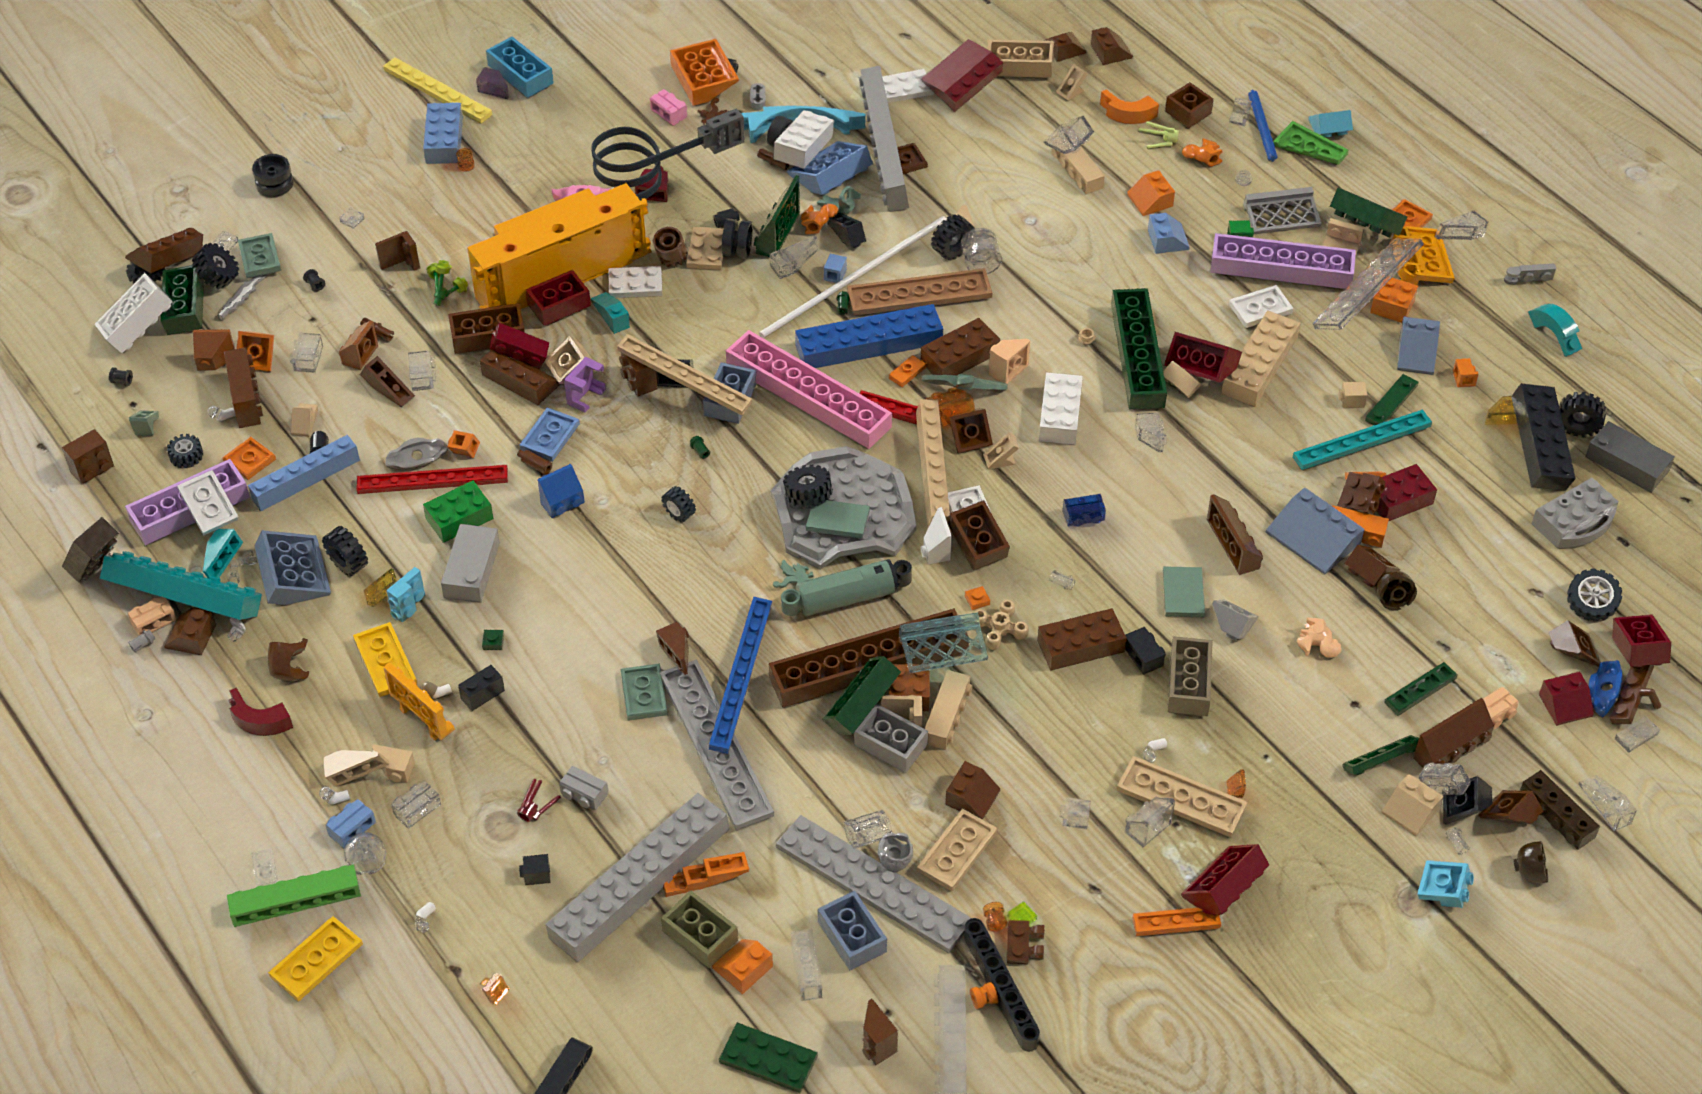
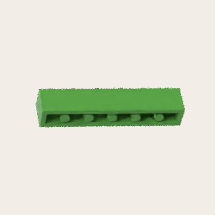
[227,864,361,927]

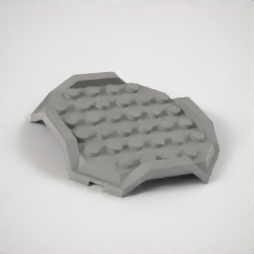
[770,446,916,570]

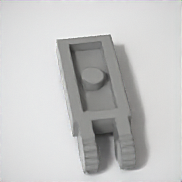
[1504,263,1556,284]

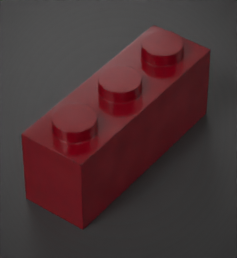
[490,323,550,369]

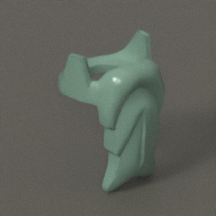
[817,186,861,213]

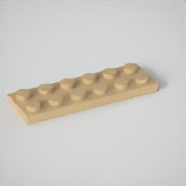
[1116,756,1248,838]

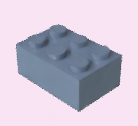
[703,362,756,424]
[818,890,887,971]

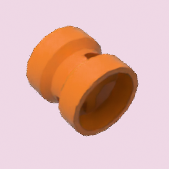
[970,982,998,1009]

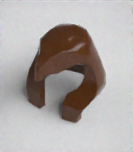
[268,638,310,682]

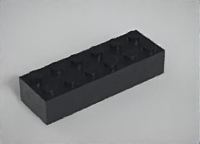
[1511,383,1576,491]

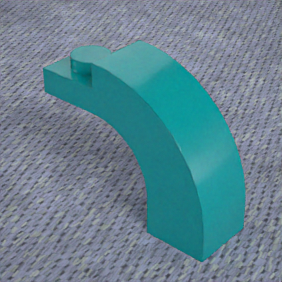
[1528,303,1583,356]

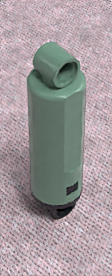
[781,559,912,616]

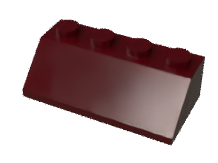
[1164,332,1242,383]
[1181,844,1270,915]

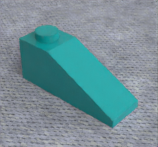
[590,292,630,334]
[203,529,243,578]

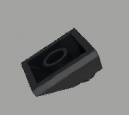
[1443,776,1492,825]

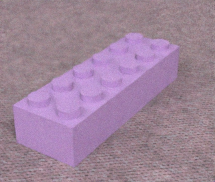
[125,459,250,545]

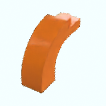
[1100,89,1159,124]

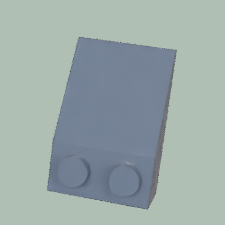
[1397,317,1440,375]

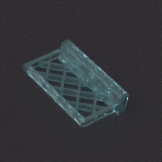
[899,612,988,673]

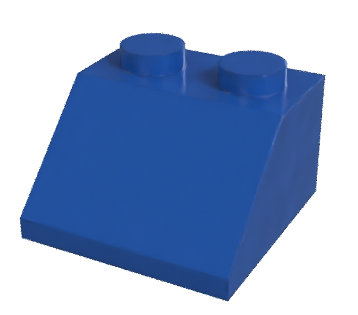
[537,464,585,518]

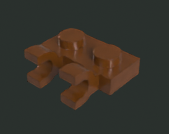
[1007,920,1045,964]

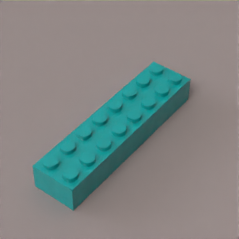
[100,551,262,620]

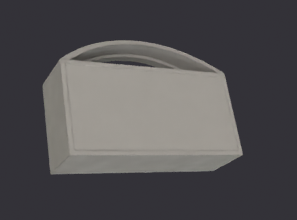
[1532,478,1619,549]

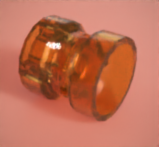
[456,148,475,172]
[983,902,1008,931]

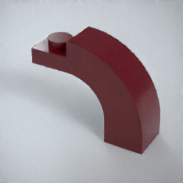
[228,687,293,736]

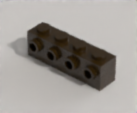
[1520,770,1600,850]

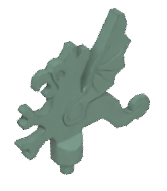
[773,560,814,588]

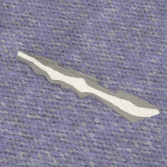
[217,273,271,320]

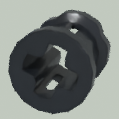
[303,269,326,292]
[109,367,133,386]

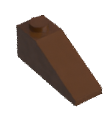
[360,356,415,407]
[656,622,689,675]

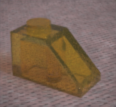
[1485,396,1517,425]

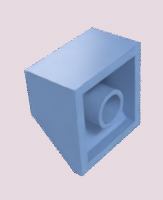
[1148,213,1190,254]

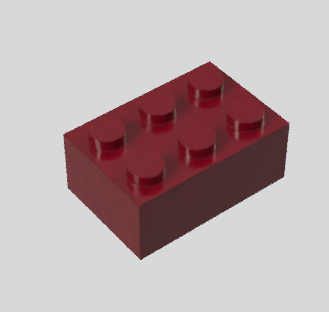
[526,270,591,326]
[1376,464,1437,522]
[1612,614,1672,667]

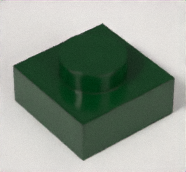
[482,630,504,650]

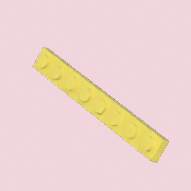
[384,57,492,124]

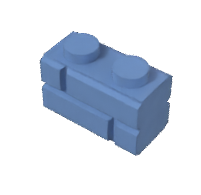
[326,799,376,848]

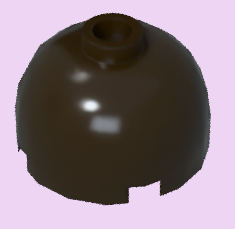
[1376,571,1417,611]
[1513,841,1548,884]

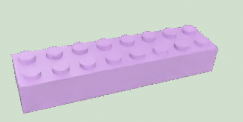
[1210,233,1356,289]

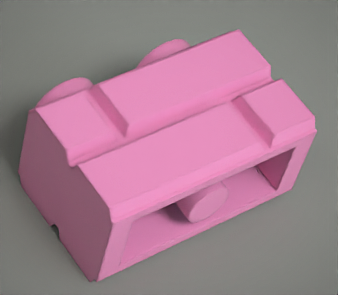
[650,89,687,126]

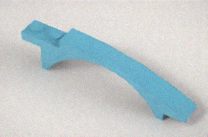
[741,106,866,143]

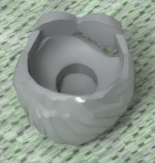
[878,833,913,872]

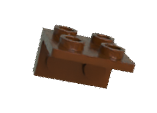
[375,231,420,271]

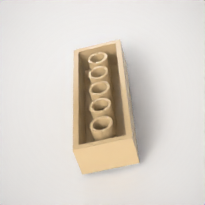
[1222,310,1300,407]

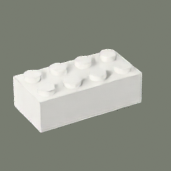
[774,111,834,168]
[1039,372,1083,445]

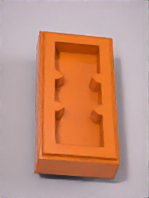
[889,355,926,387]

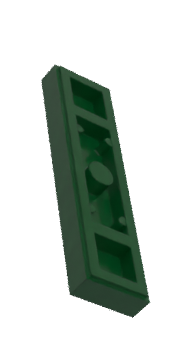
[1365,374,1419,425]
[1384,662,1458,716]
[1342,735,1419,775]

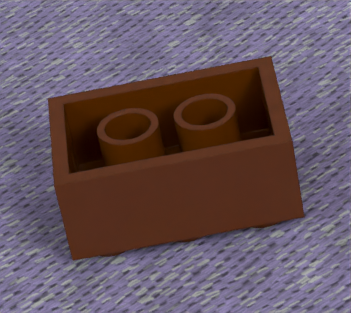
[948,500,1010,571]

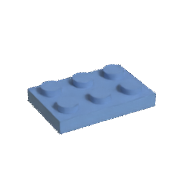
[520,408,580,462]

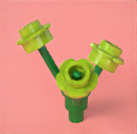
[426,260,469,306]

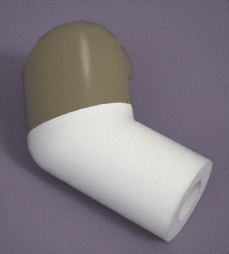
[422,682,452,699]

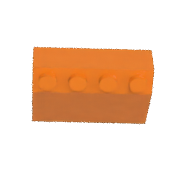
[670,39,739,106]

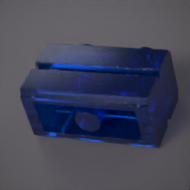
[1062,494,1106,527]

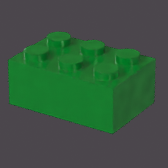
[423,480,494,543]

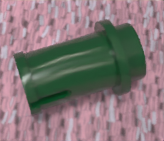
[836,291,850,315]
[690,436,711,459]

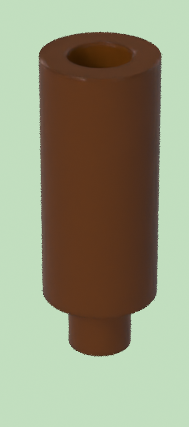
[517,450,552,475]

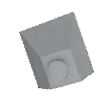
[1212,599,1259,640]

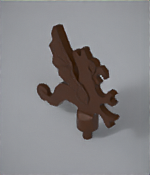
[697,98,728,125]

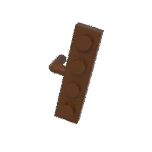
[1610,665,1662,724]

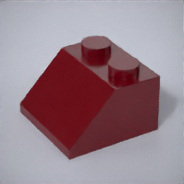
[1539,671,1594,726]

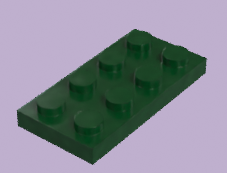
[719,1022,818,1093]

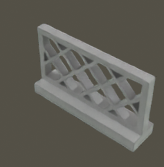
[1243,187,1321,234]

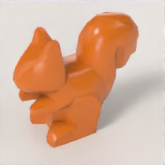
[1182,138,1223,167]
[801,204,838,234]

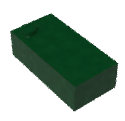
[160,265,204,335]
[822,656,901,735]

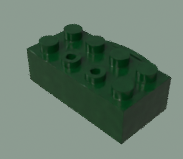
[1329,187,1408,238]

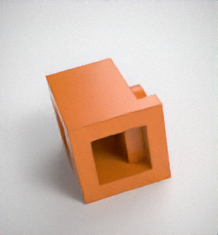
[1453,358,1479,387]
[447,430,480,458]

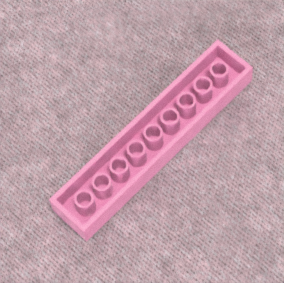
[726,330,892,449]

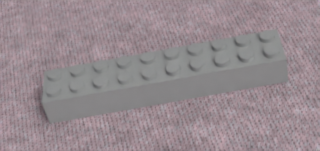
[859,66,909,212]
[545,793,729,962]

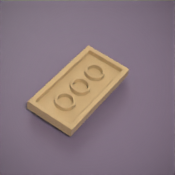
[917,809,998,891]

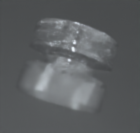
[961,228,1002,274]

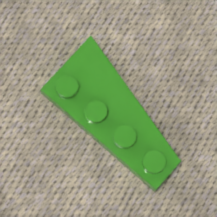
[1273,121,1349,165]

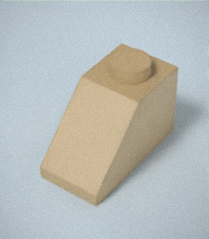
[372,744,415,783]

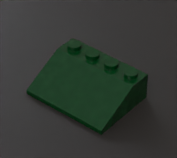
[754,175,800,259]

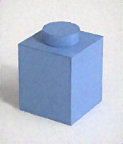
[824,254,847,283]

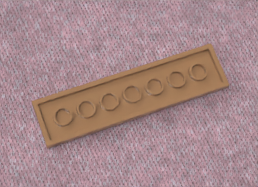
[847,268,992,316]

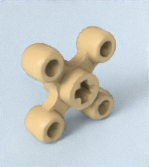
[972,599,1029,650]

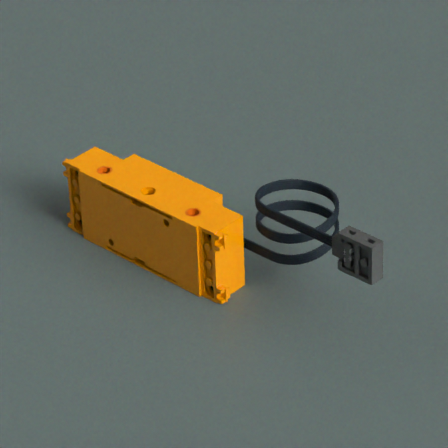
[467,108,744,309]

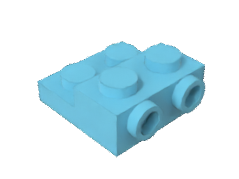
[386,567,425,622]
[1417,860,1474,908]

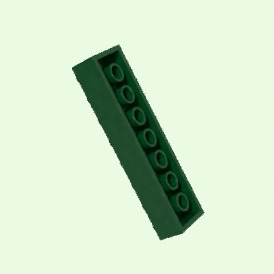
[1111,288,1167,410]

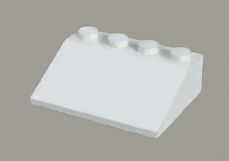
[95,273,172,353]

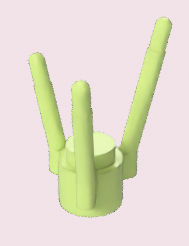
[1138,121,1178,149]

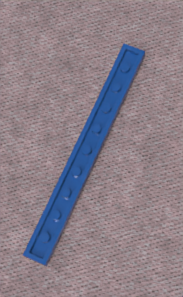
[708,596,772,754]

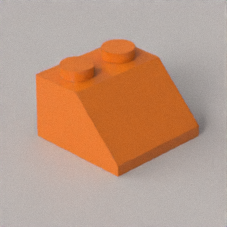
[1127,170,1175,216]
[712,939,773,994]

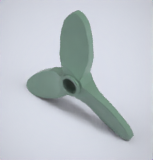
[922,374,1008,390]

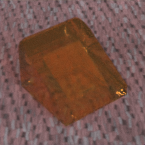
[1226,769,1246,798]

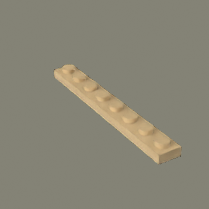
[617,334,752,415]

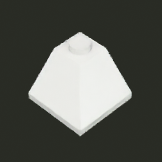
[921,507,951,564]

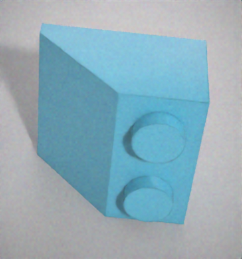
[1308,110,1353,137]

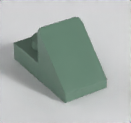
[129,410,159,436]

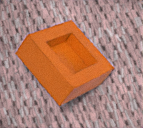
[965,586,990,610]

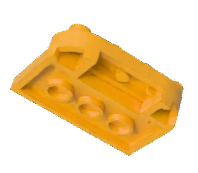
[1389,226,1455,285]
[383,662,455,740]

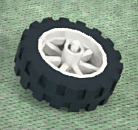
[1567,568,1622,622]

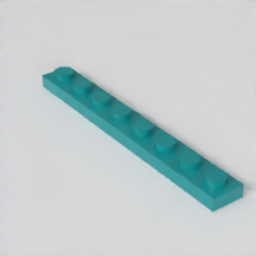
[1293,409,1432,470]

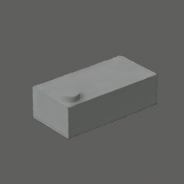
[441,524,500,602]

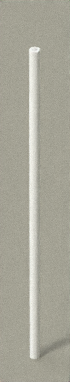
[759,216,947,338]

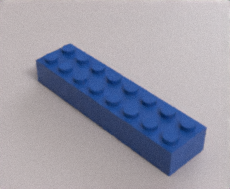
[795,304,944,368]

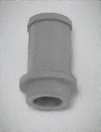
[128,629,155,653]

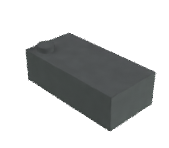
[1585,421,1675,493]

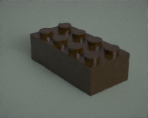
[62,517,119,583]

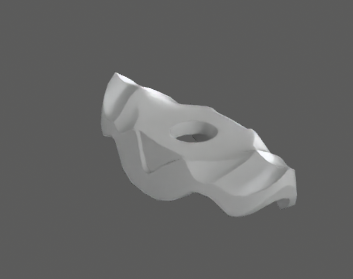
[385,438,448,469]

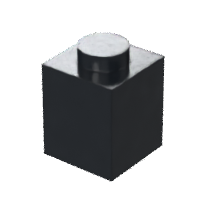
[519,854,551,886]

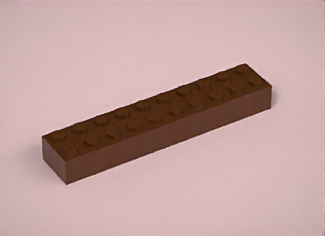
[768,608,969,708]

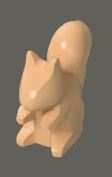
[1297,618,1342,658]

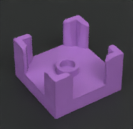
[564,357,606,413]

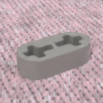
[750,83,765,110]

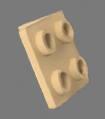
[1322,218,1364,257]
[881,695,922,727]

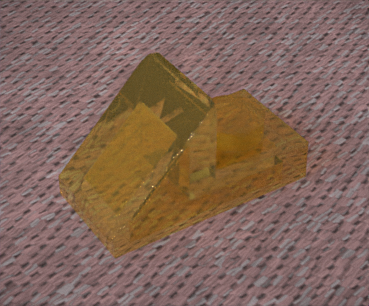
[364,568,397,607]

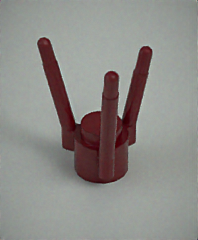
[517,779,561,822]

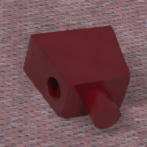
[635,166,669,202]

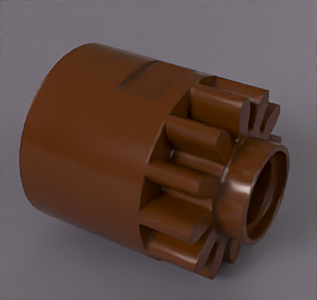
[653,227,688,268]

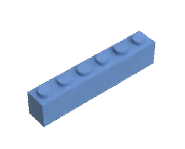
[248,435,360,511]

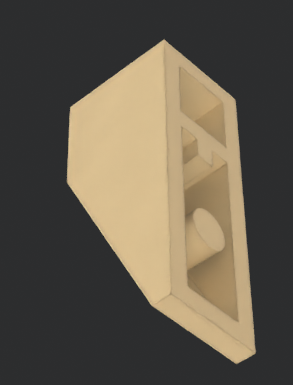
[324,750,389,787]

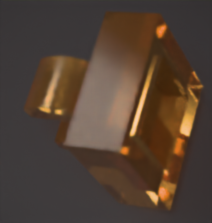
[480,973,509,1005]

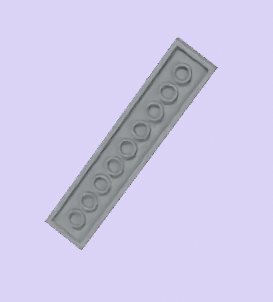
[660,659,774,830]
[776,815,971,953]

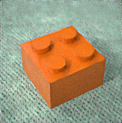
[1370,275,1418,323]

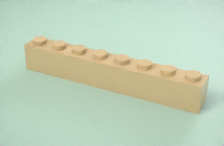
[916,399,950,529]

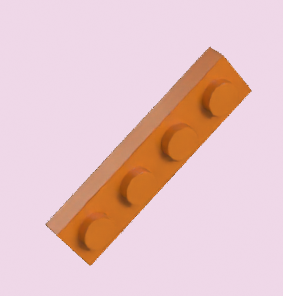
[1132,908,1221,936]

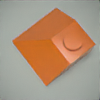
[237,331,274,371]

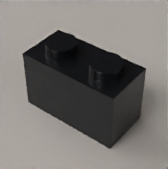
[1125,626,1166,675]
[458,665,505,711]

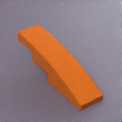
[663,852,749,897]

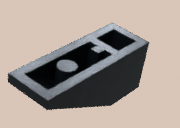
[827,212,866,248]

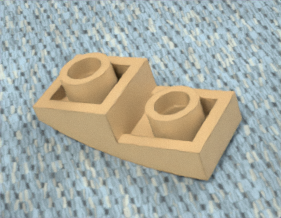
[1163,361,1201,398]

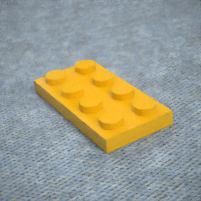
[353,622,417,698]
[268,916,363,1002]

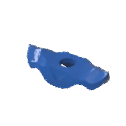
[1589,660,1623,718]

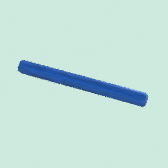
[1248,90,1278,162]

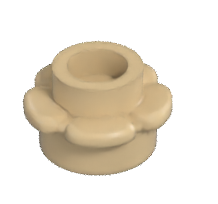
[1078,328,1096,345]

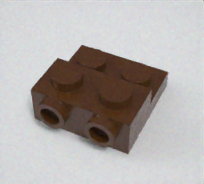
[1337,472,1386,515]

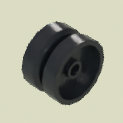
[252,154,294,197]
[722,219,753,259]

